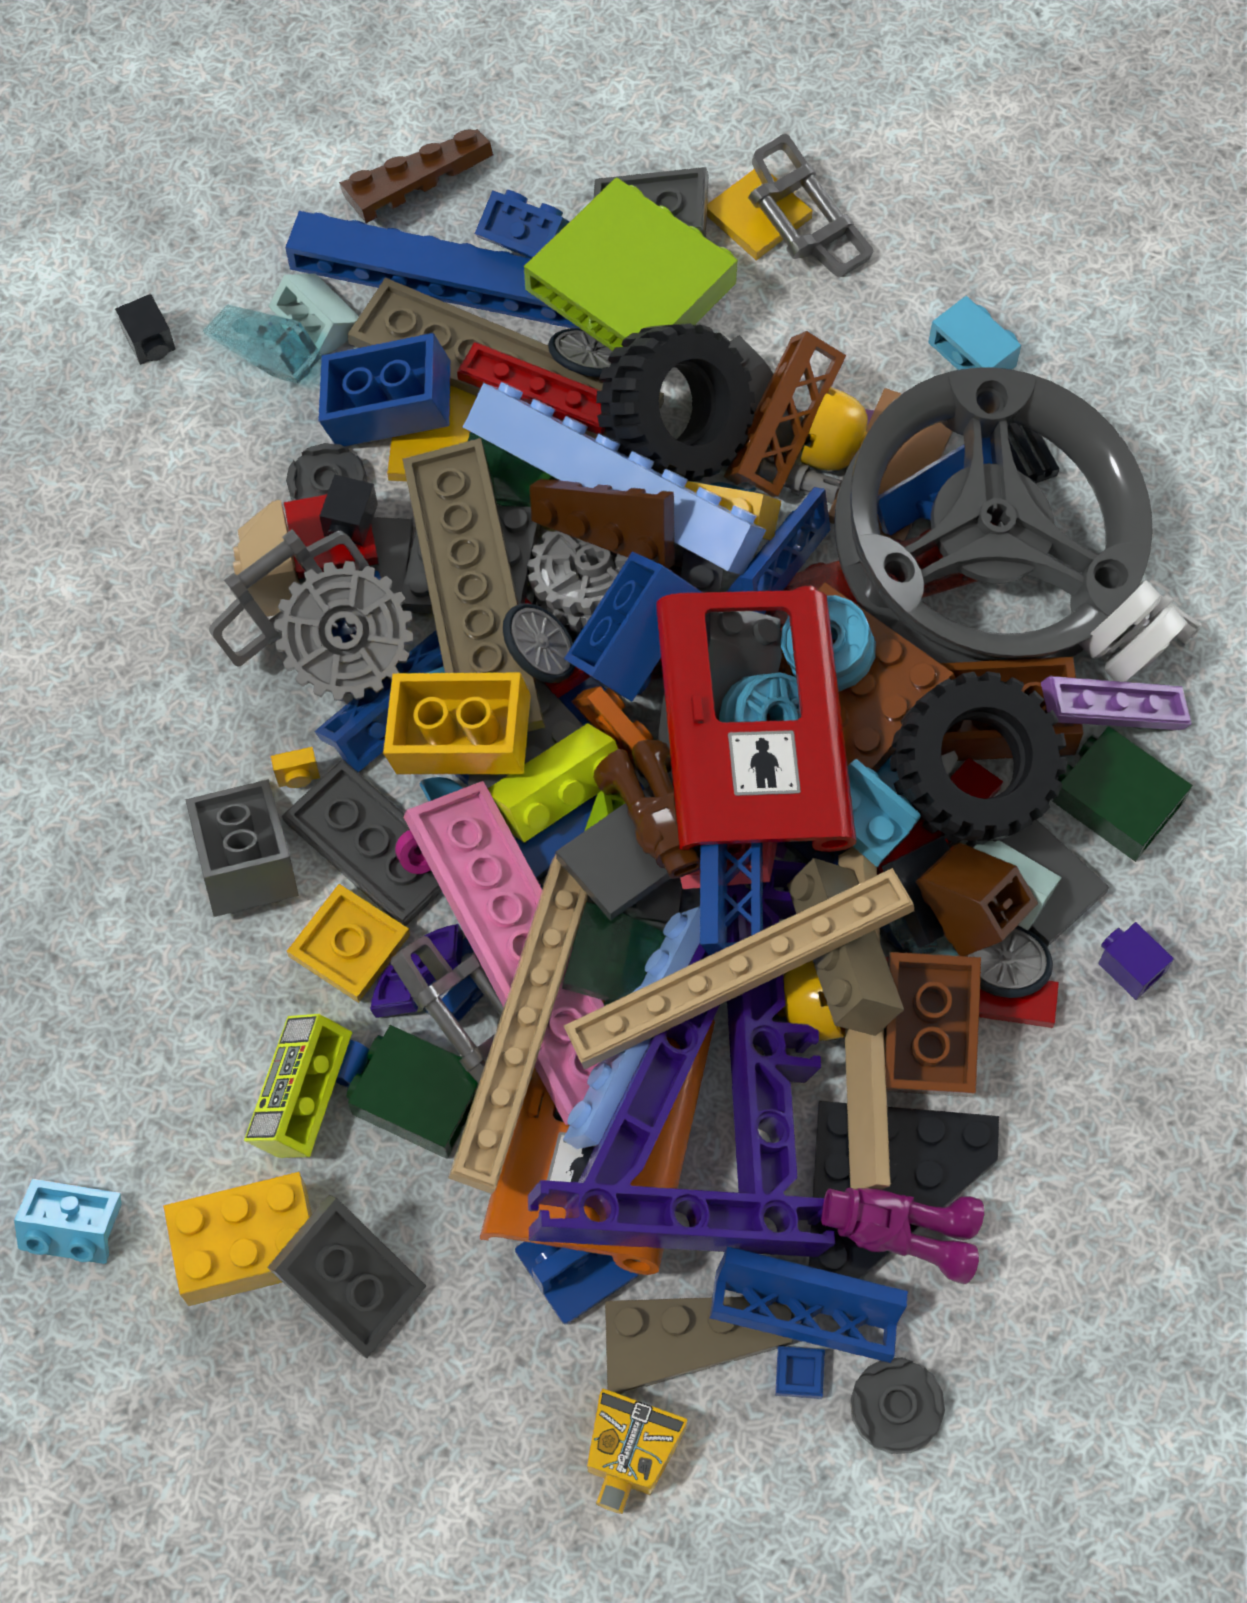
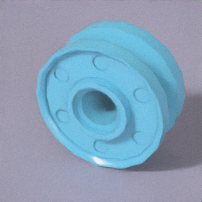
[781,595,876,692]
[719,672,801,722]

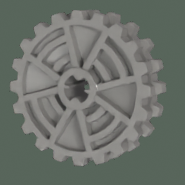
[527,531,628,633]
[274,561,414,701]

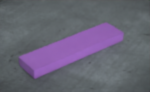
[1041,676,1192,730]

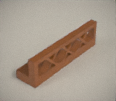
[723,331,846,497]

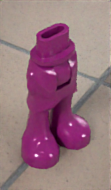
[821,1188,984,1284]

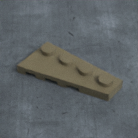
[605,1296,793,1394]

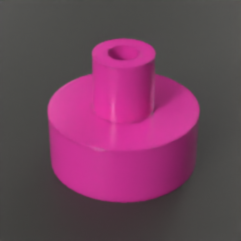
[395,830,431,874]

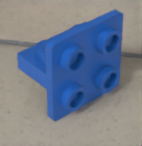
[515,1241,639,1325]

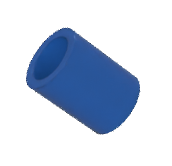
[335,1039,369,1088]

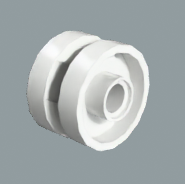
[1079,579,1187,682]

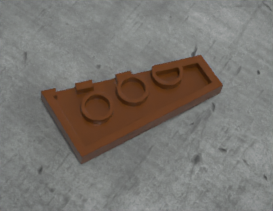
[339,129,493,223]
[530,479,675,569]

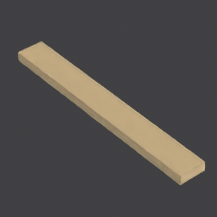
[838,847,890,1190]
[448,854,588,1194]
[564,868,914,1070]

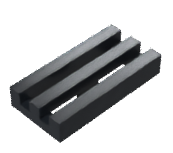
[1008,423,1060,484]

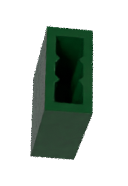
[1052,726,1193,862]
[346,1025,479,1159]

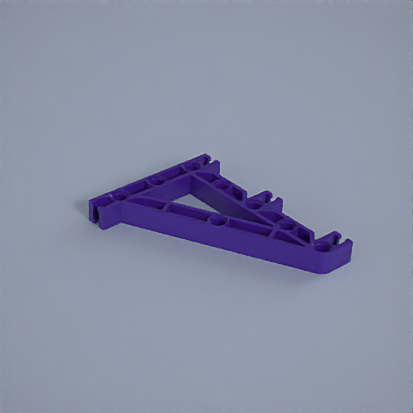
[528,860,835,1257]

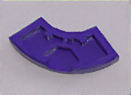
[370,924,463,1018]

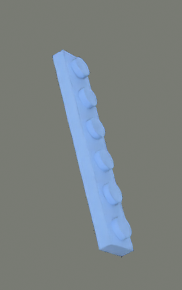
[563,907,700,1149]

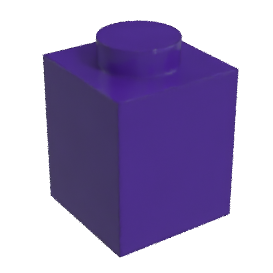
[1098,922,1174,1000]

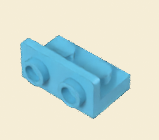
[848,759,921,867]
[14,1179,122,1264]

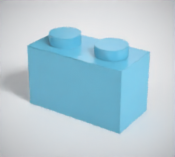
[928,296,1021,370]

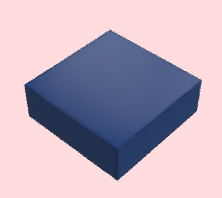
[775,1346,825,1399]

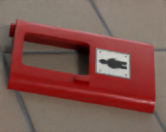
[656,586,856,852]

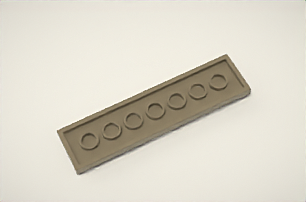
[347,278,664,439]
[403,438,545,732]

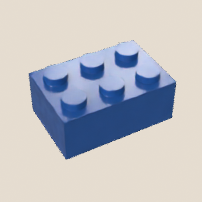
[318,333,451,446]
[564,552,702,702]

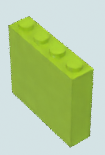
[524,177,738,351]

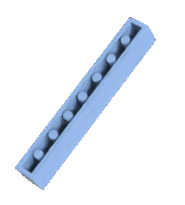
[463,382,766,575]

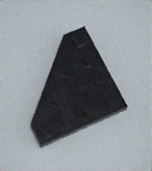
[808,1101,999,1279]

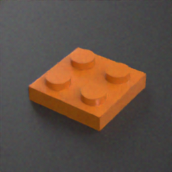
[571,686,653,764]

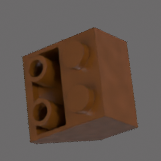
[916,843,1038,956]

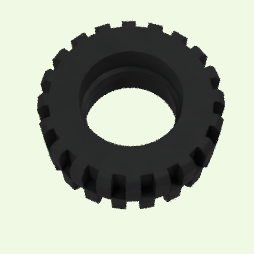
[596,323,755,481]
[890,672,1067,845]

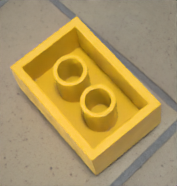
[383,672,531,774]
[163,1172,312,1306]

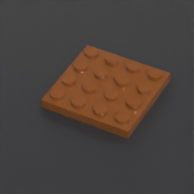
[767,582,956,773]

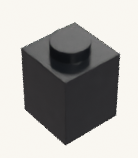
[115,294,176,365]
[319,475,378,546]

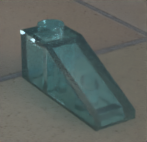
[203,304,322,383]

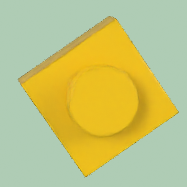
[271,747,320,788]

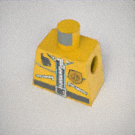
[587,1388,687,1514]

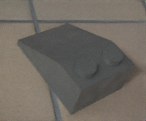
[698,611,782,723]
[185,779,299,917]

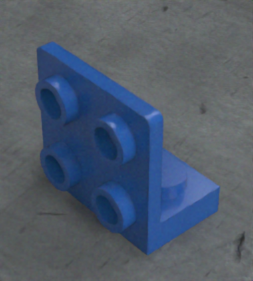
[474,190,570,258]

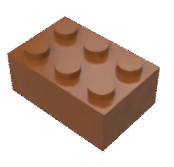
[884,952,981,1097]

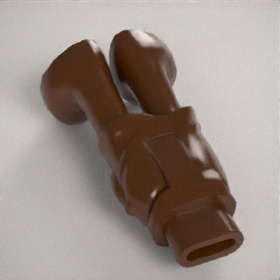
[593,740,700,879]

